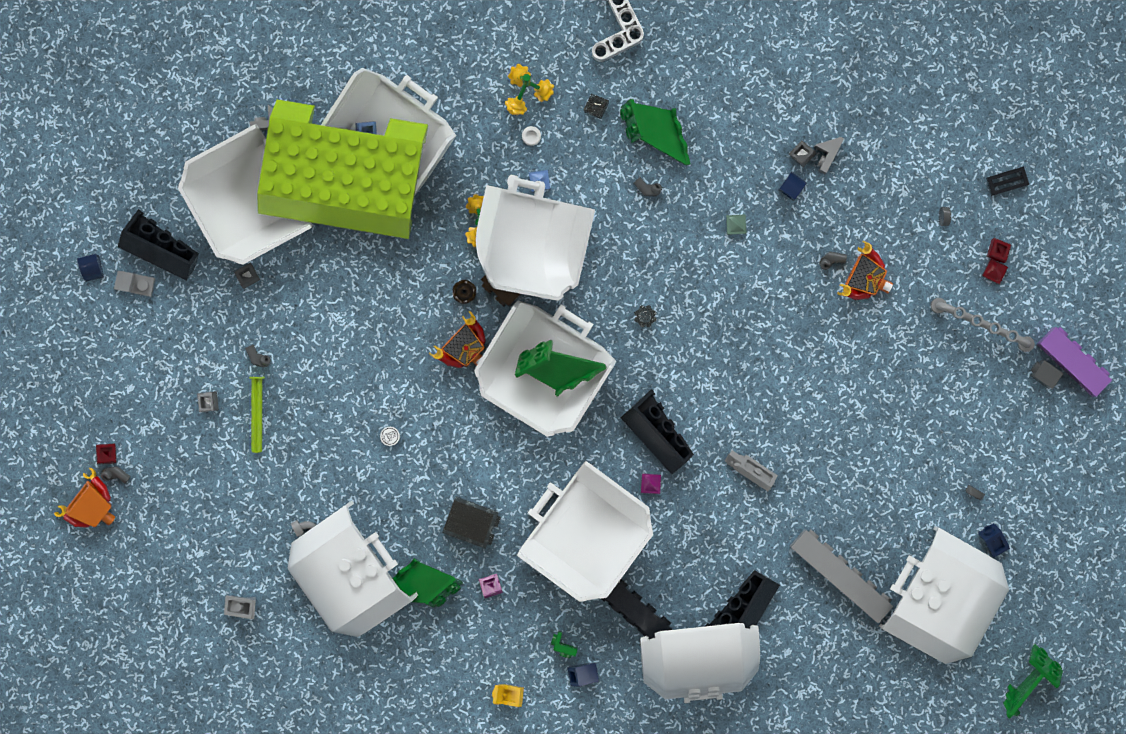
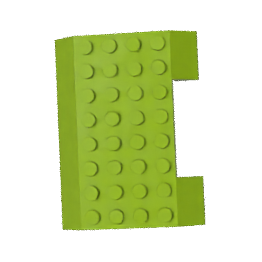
[257,99,428,239]

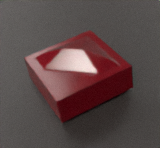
[986,238,1011,263]
[982,259,1008,285]
[96,443,116,465]

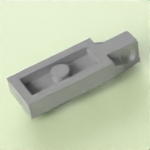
[725,450,778,491]

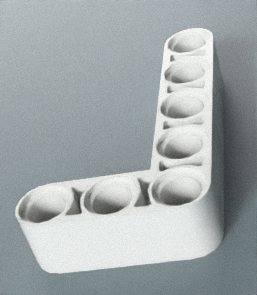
[592,0,644,62]

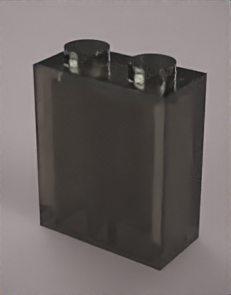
[442,496,501,549]

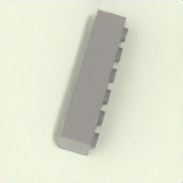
[790,529,893,624]

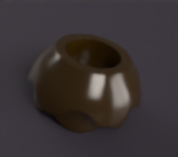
[453,280,476,304]

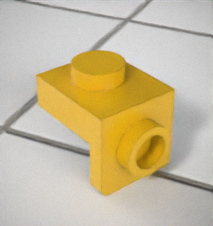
[492,684,524,707]

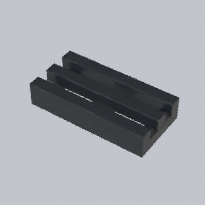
[986,166,1029,196]

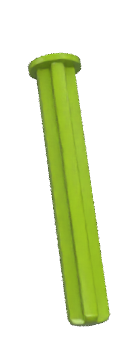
[249,377,265,453]

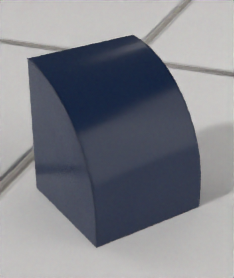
[778,171,807,201]
[77,254,104,282]
[567,663,599,687]

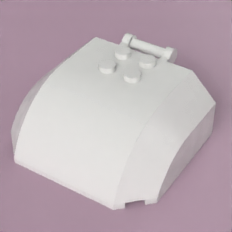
[321,68,456,195]
[178,124,313,265]
[476,175,595,301]
[474,300,616,437]
[517,461,653,602]
[288,501,418,637]
[879,526,1009,664]
[640,623,760,703]

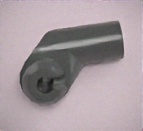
[633,177,662,196]
[819,251,847,270]
[245,345,271,367]
[101,466,131,484]

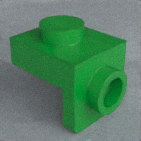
[551,630,578,658]

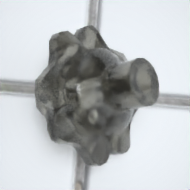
[634,305,657,328]

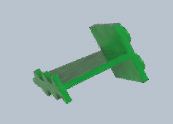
[620,99,690,166]
[515,340,607,397]
[392,558,463,608]
[1003,644,1063,719]

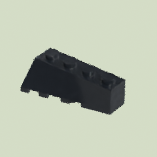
[118,209,199,281]
[620,389,694,474]
[704,570,780,629]
[601,579,672,639]

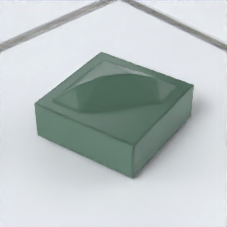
[726,214,747,235]

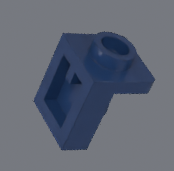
[978,523,1010,558]

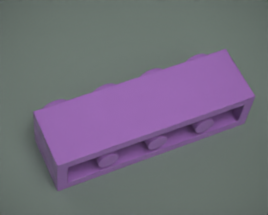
[1037,327,1112,397]

